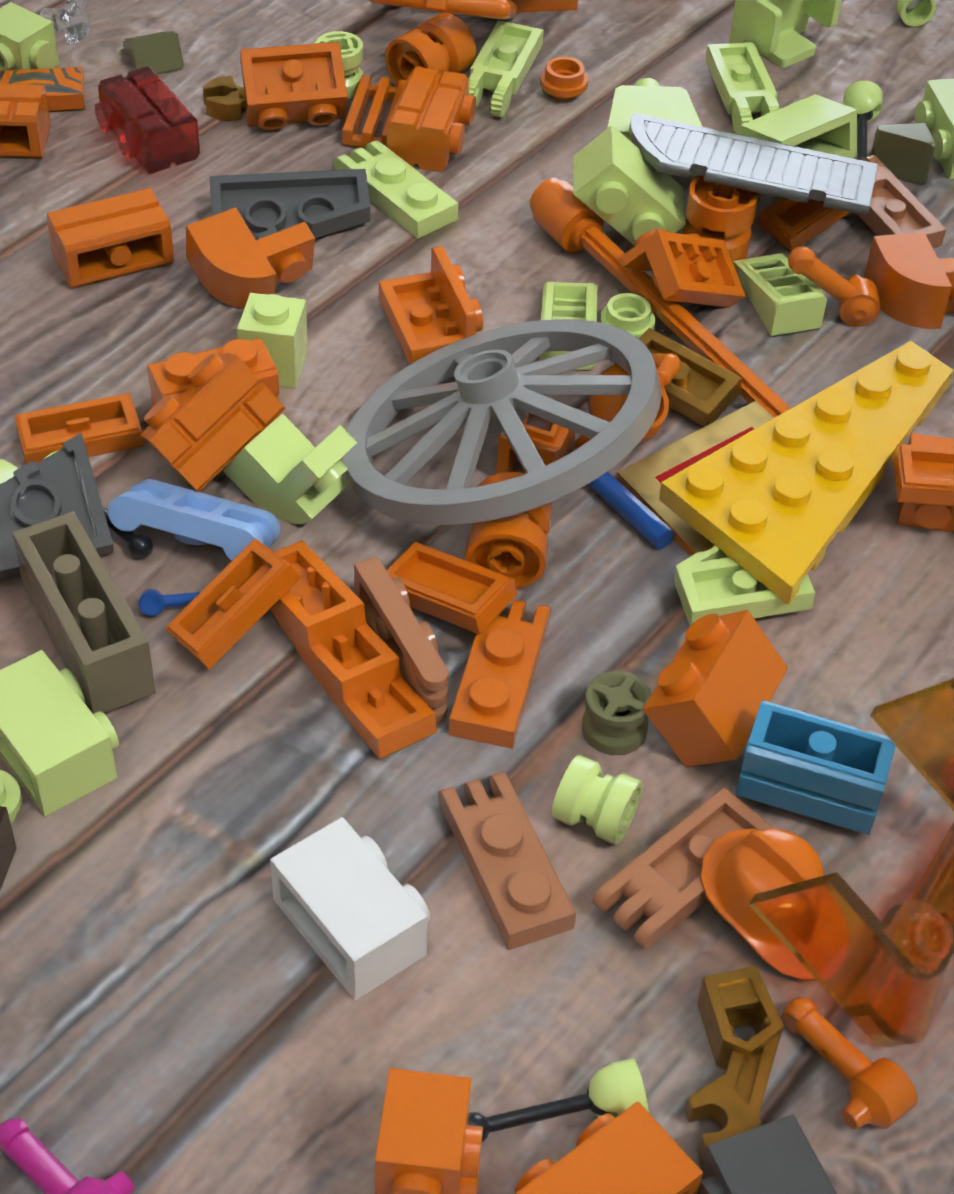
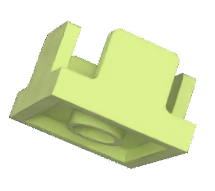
[729,0,842,68]

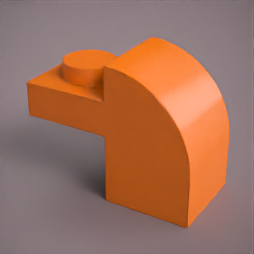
[186,207,315,309]
[864,232,954,329]

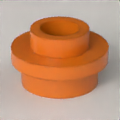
[540,57,588,100]

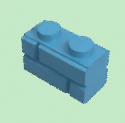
[735,700,897,835]

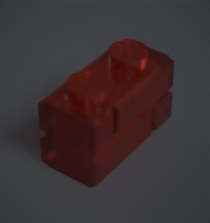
[95,66,200,175]

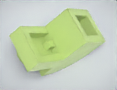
[223,413,357,524]

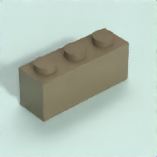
[12,511,156,714]

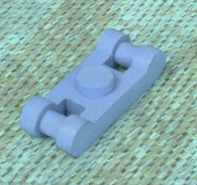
[108,479,281,561]

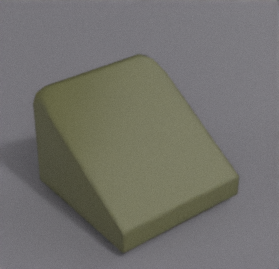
[122,31,184,76]
[870,123,935,184]

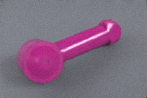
[0,1118,135,1194]

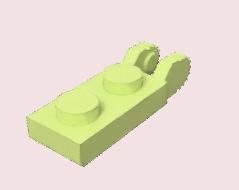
[468,20,544,118]
[705,42,779,135]

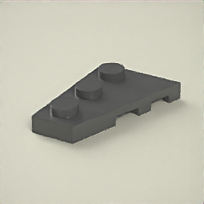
[209,169,371,240]
[0,433,113,580]

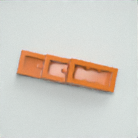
[270,540,437,759]

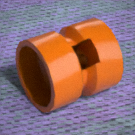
[385,12,476,87]
[683,175,758,262]
[465,472,552,590]

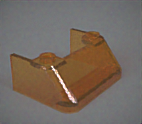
[749,678,954,1047]

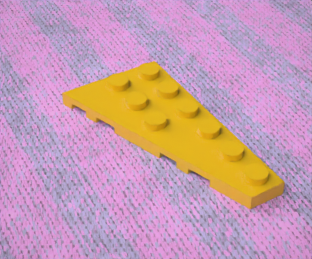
[659,341,953,605]

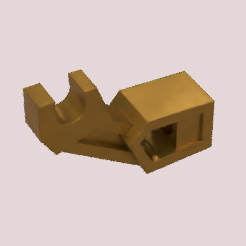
[685,966,784,1162]

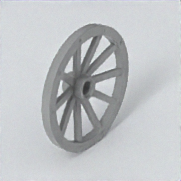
[343,319,662,525]

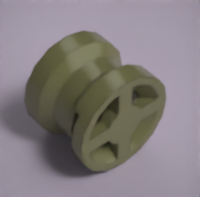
[582,671,652,755]

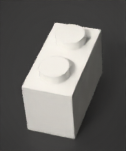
[270,817,430,1001]

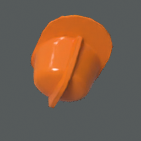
[700,828,852,981]

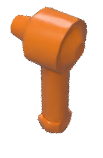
[788,246,881,326]
[782,997,918,1129]

